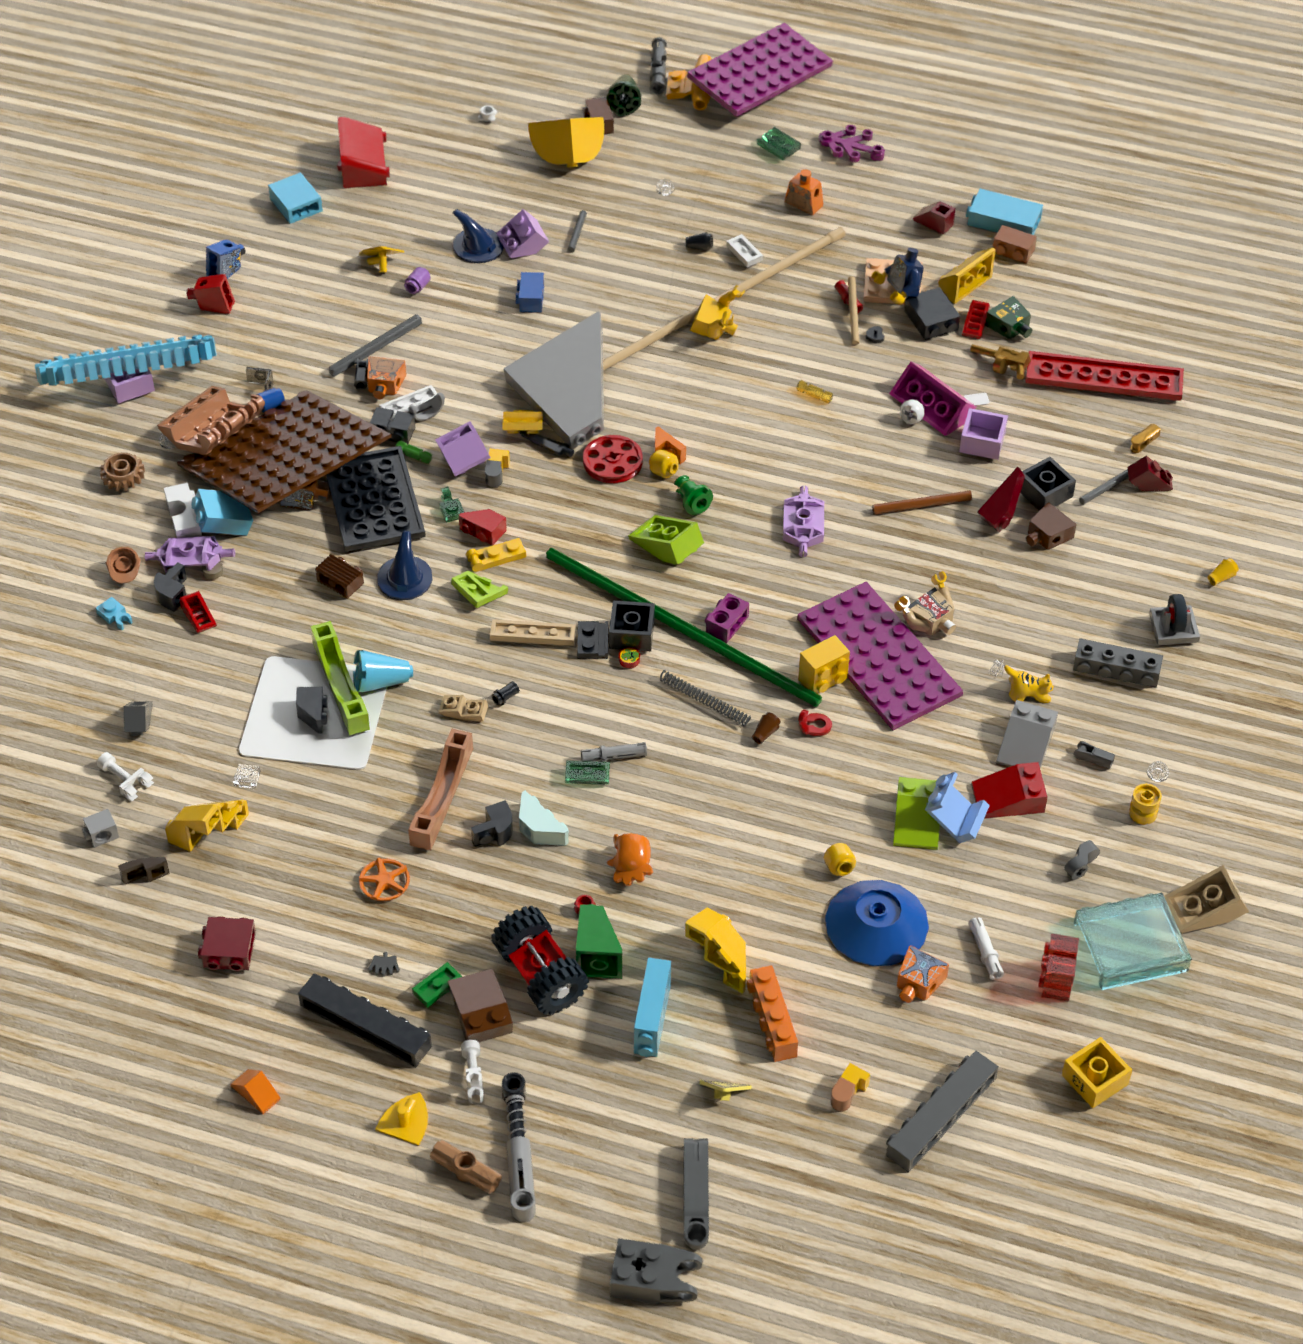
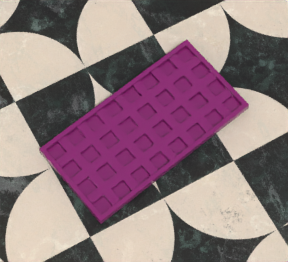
[687,22,833,117]
[797,581,963,731]

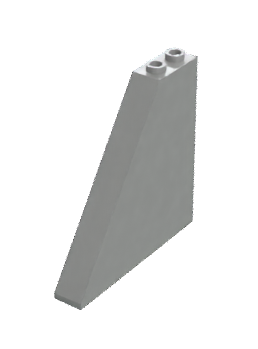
[503,311,604,449]

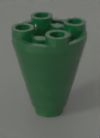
[606,74,641,117]

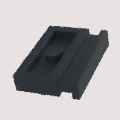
[577,621,608,659]

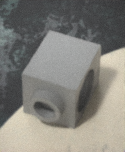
[82,809,119,848]

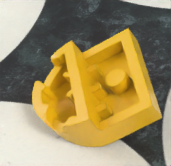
[502,410,543,434]

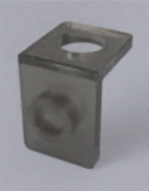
[246,367,274,391]

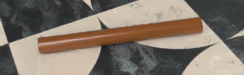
[872,490,972,515]

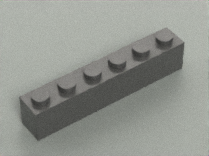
[886,1050,999,1173]

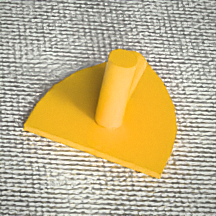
[359,246,404,273]
[375,1092,428,1146]

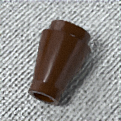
[751,712,781,744]

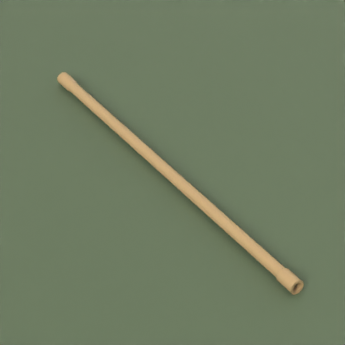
[603,227,846,371]

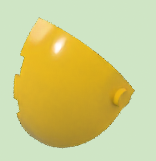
[528,117,604,167]

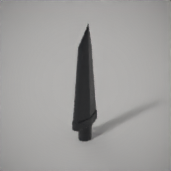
[519,430,574,457]

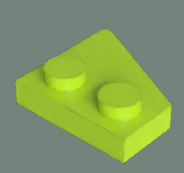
[451,571,508,608]

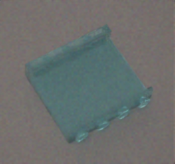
[1074,893,1192,990]

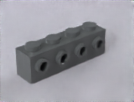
[1073,638,1163,688]

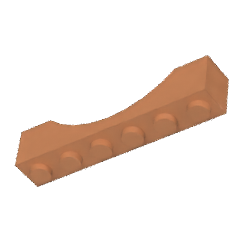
[408,728,473,851]

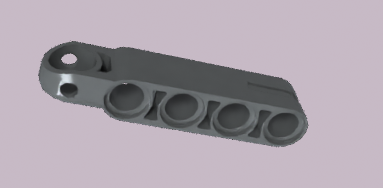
[684,1138,709,1250]

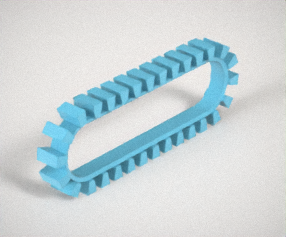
[35,335,217,386]

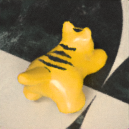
[1004,665,1054,704]

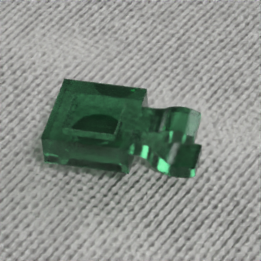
[439,487,465,523]

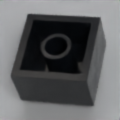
[1020,457,1076,511]
[609,600,655,652]

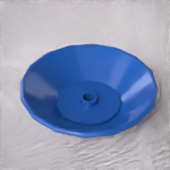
[825,880,929,966]

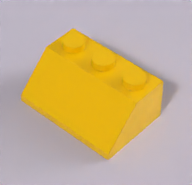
[938,248,996,304]

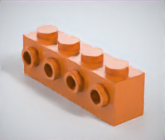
[746,965,798,1062]

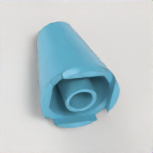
[353,650,413,693]

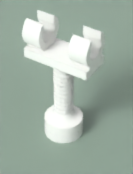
[97,752,154,801]
[461,1040,484,1104]

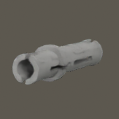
[580,742,647,764]

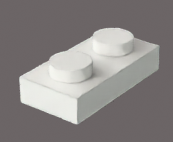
[726,234,763,268]

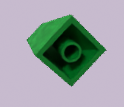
[576,904,623,979]

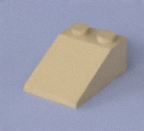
[1163,865,1249,933]

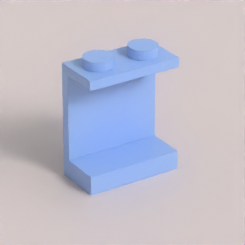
[925,772,990,843]

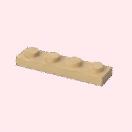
[490,619,576,646]

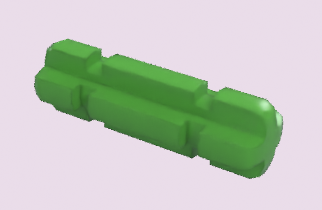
[395,441,433,464]

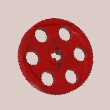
[583,435,643,483]

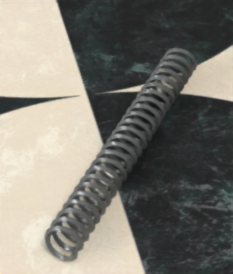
[660,670,751,726]

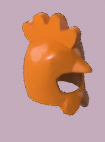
[607,833,653,886]

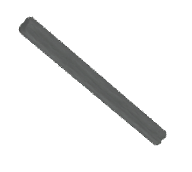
[328,314,422,376]

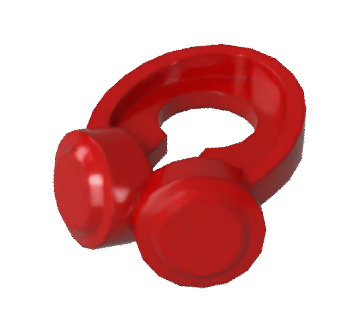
[798,710,832,736]

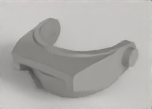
[408,392,445,421]

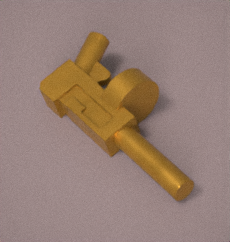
[970,344,1031,380]

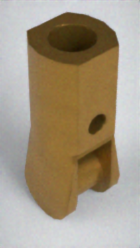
[1130,424,1161,453]

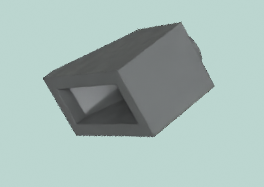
[124,701,153,736]

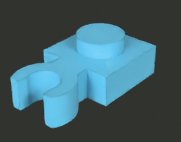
[96,597,133,630]

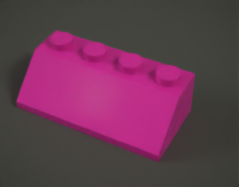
[889,361,977,436]

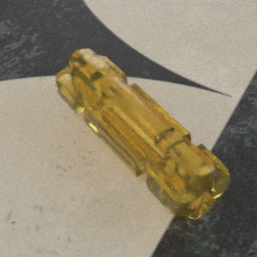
[796,380,833,404]

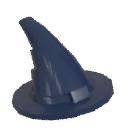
[453,209,504,263]
[377,530,433,601]

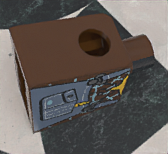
[280,479,329,510]

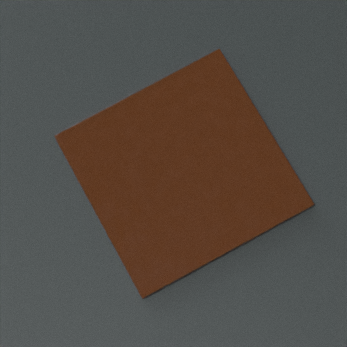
[177,390,391,513]

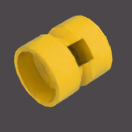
[1129,783,1162,825]

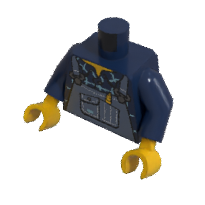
[871,248,924,305]

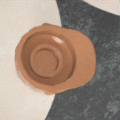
[105,547,141,583]

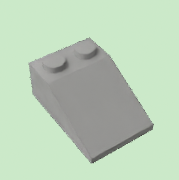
[996,700,1058,769]

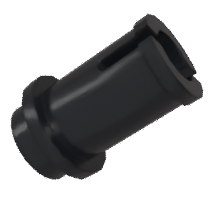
[492,681,520,705]

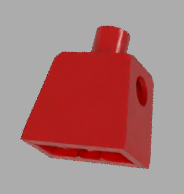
[186,274,235,314]

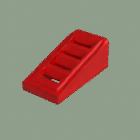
[962,300,990,339]
[180,591,217,634]

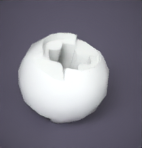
[900,399,924,425]

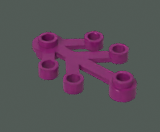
[818,124,885,163]

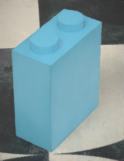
[268,172,323,224]
[191,489,253,536]

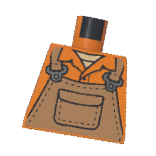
[784,169,823,215]
[367,356,407,399]

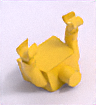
[690,285,745,340]

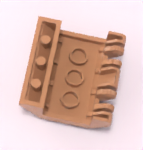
[157,386,265,455]

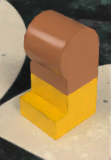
[831,1063,870,1111]

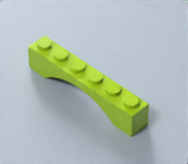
[310,621,370,736]

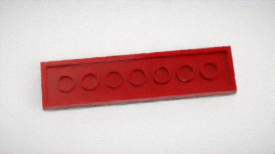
[1025,351,1184,401]

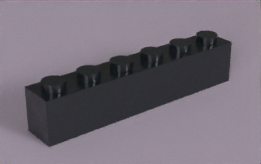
[298,973,432,1067]

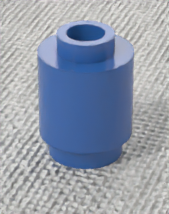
[256,388,285,412]

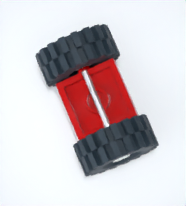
[491,906,589,1015]

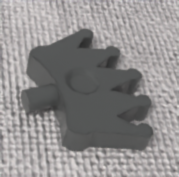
[369,952,400,977]

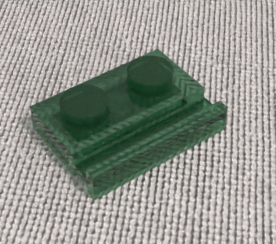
[757,127,801,161]

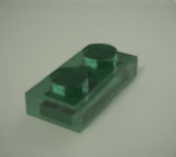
[565,761,610,785]

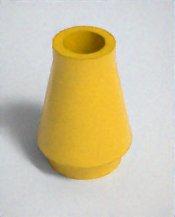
[1207,558,1239,586]

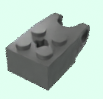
[610,1238,703,1304]

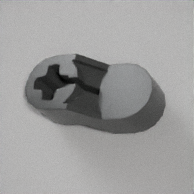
[1064,840,1100,880]

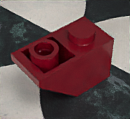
[913,201,956,235]
[1127,455,1173,491]

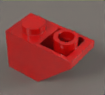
[459,509,507,546]

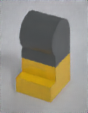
[485,448,510,488]

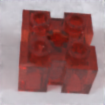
[1038,933,1079,1002]

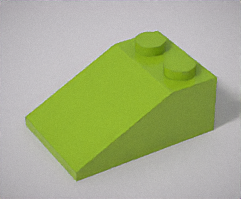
[628,515,704,565]
[893,777,940,850]

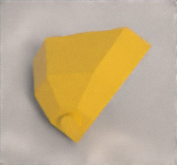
[165,799,249,852]
[685,907,746,993]

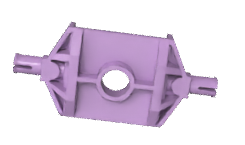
[783,486,824,557]
[145,536,235,573]

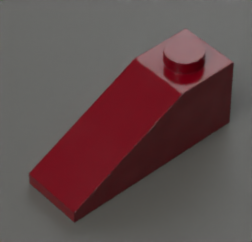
[977,467,1025,533]

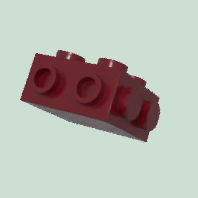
[198,916,256,971]

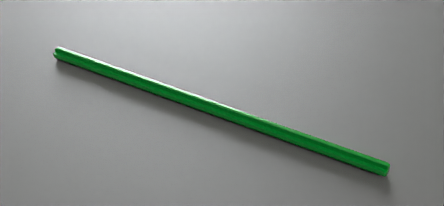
[546,547,822,707]

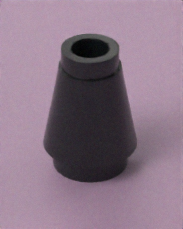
[685,232,713,250]

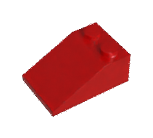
[971,762,1048,819]

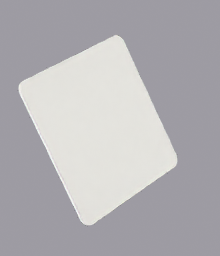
[239,656,387,770]

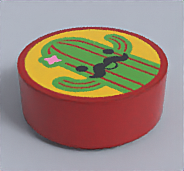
[619,647,640,668]

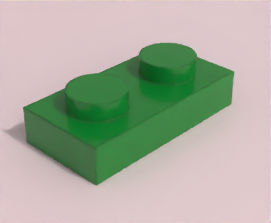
[412,962,462,1008]

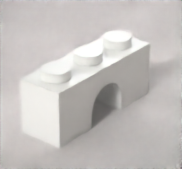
[164,483,202,538]

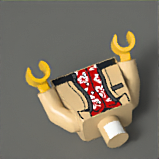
[894,571,956,636]

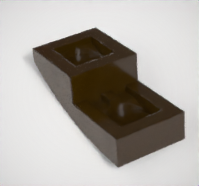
[118,857,170,885]

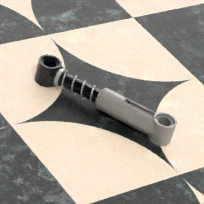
[502,1072,536,1222]

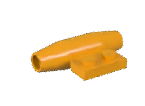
[666,54,712,110]

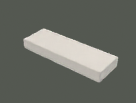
[379,385,437,421]

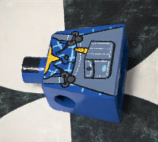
[206,239,246,279]

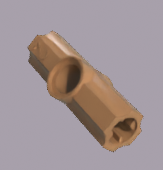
[430,1140,502,1194]

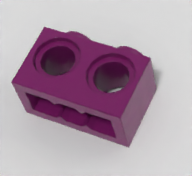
[705,593,750,643]

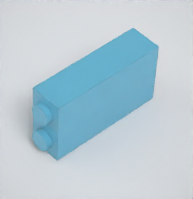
[966,188,1043,235]
[634,958,671,1057]

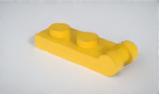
[465,538,527,572]

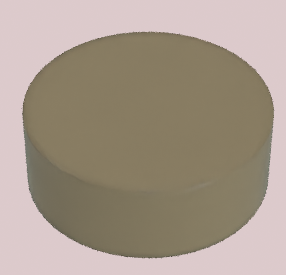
[202,561,223,579]

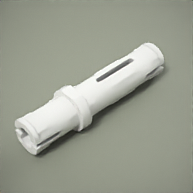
[968,917,1004,980]

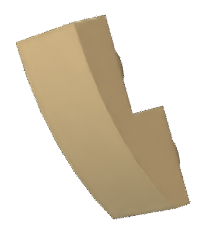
[439,695,488,721]

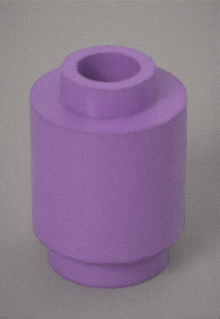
[404,267,431,294]

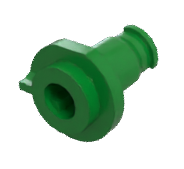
[674,475,713,515]

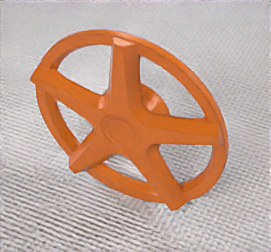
[359,858,410,901]

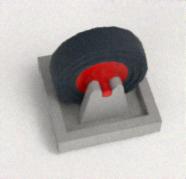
[1149,594,1200,645]

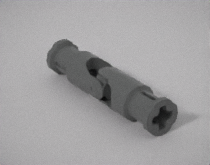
[650,37,667,94]

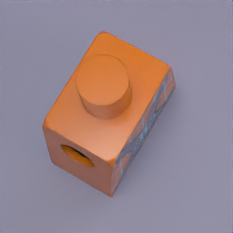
[897,946,949,1003]

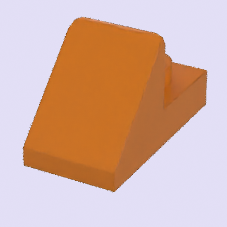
[655,426,686,464]

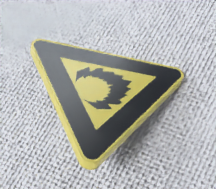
[699,1080,752,1101]

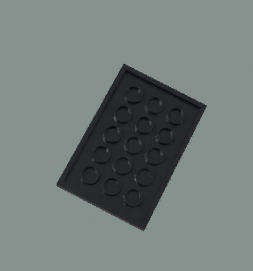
[326,446,426,552]

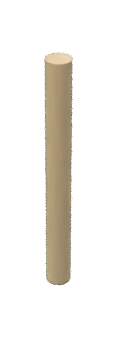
[848,276,859,345]

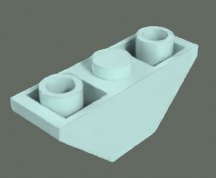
[519,790,569,846]

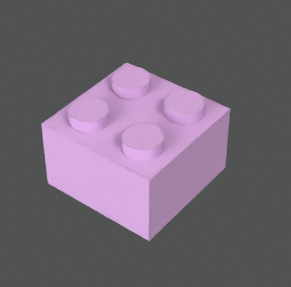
[959,408,1008,460]

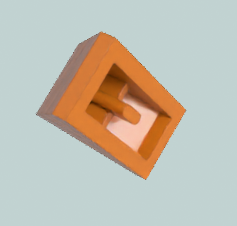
[230,1069,281,1114]

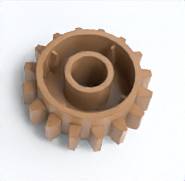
[100,452,145,491]

